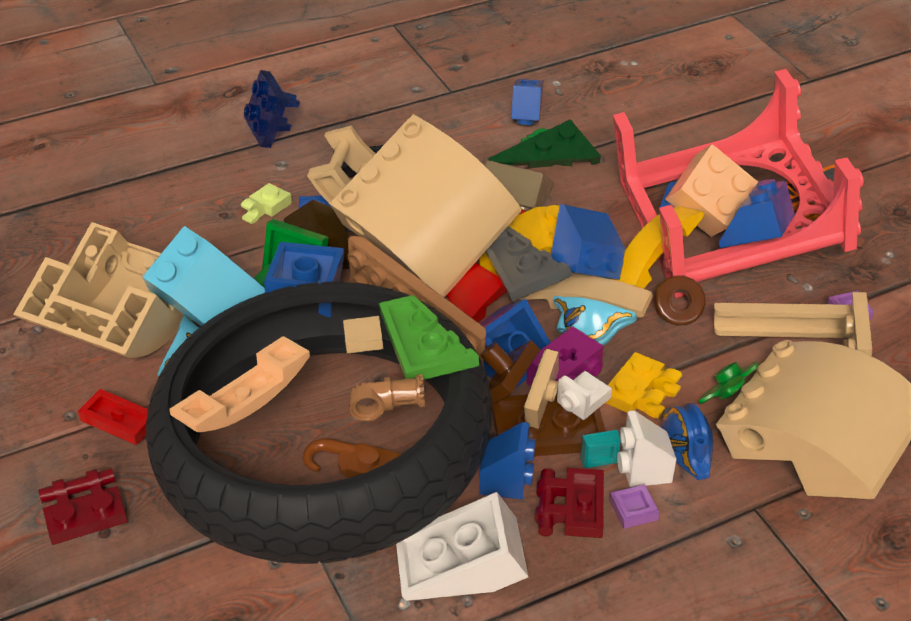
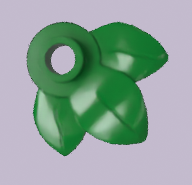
[698,361,758,404]

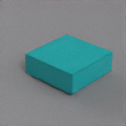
[580,430,621,469]

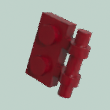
[535,467,604,538]
[38,468,128,545]

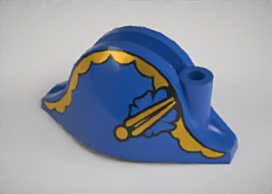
[661,403,714,480]

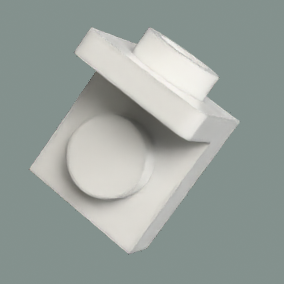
[557,371,612,420]

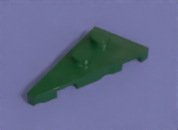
[488,119,601,168]

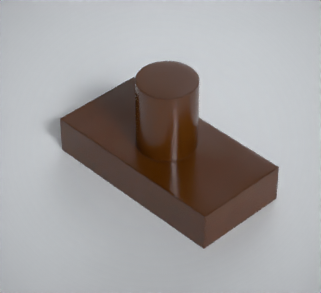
[480,340,540,404]

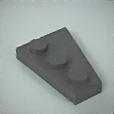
[485,226,572,302]

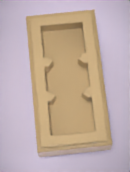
[524,349,559,429]

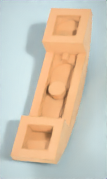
[170,336,310,432]

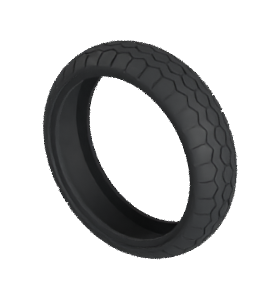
[146,282,492,564]

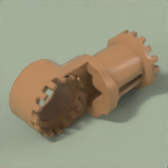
[349,374,425,421]

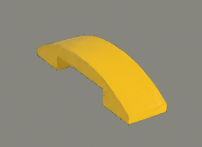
[611,206,705,289]

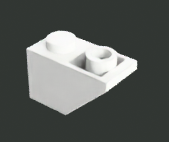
[617,411,676,487]

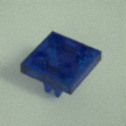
[244,70,300,148]

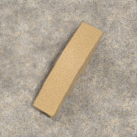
[519,273,653,317]

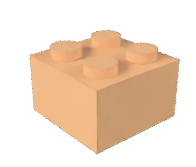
[665,144,758,237]

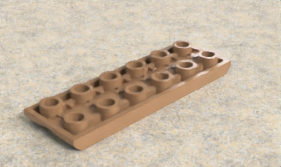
[348,236,486,369]

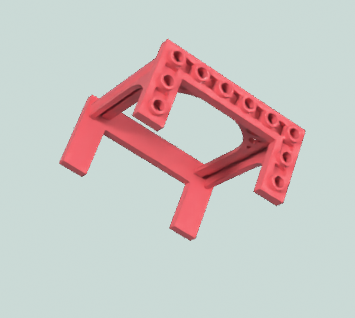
[613,69,864,298]

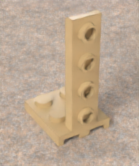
[714,292,872,356]

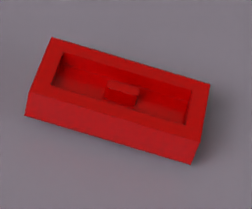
[78,389,148,446]

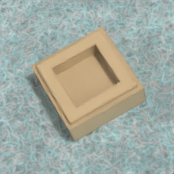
[343,316,383,353]

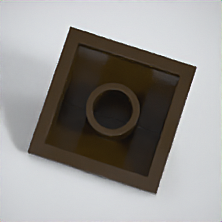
[284,200,350,270]

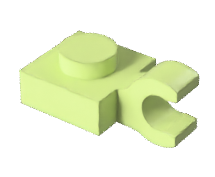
[241,183,292,224]

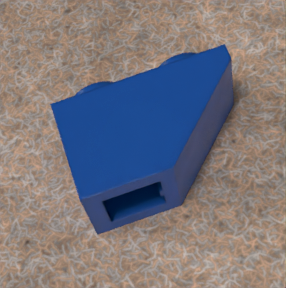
[479,422,536,500]

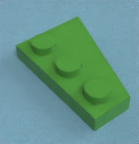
[379,295,479,380]

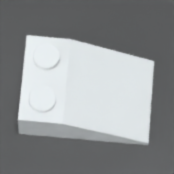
[396,492,528,601]

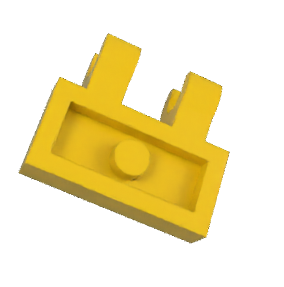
[605,352,682,418]

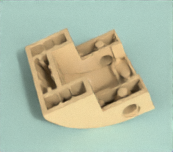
[329,114,522,297]
[13,222,183,358]
[716,340,911,499]

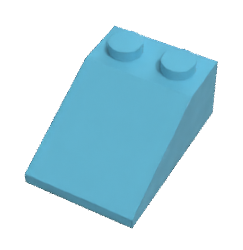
[142,226,265,326]

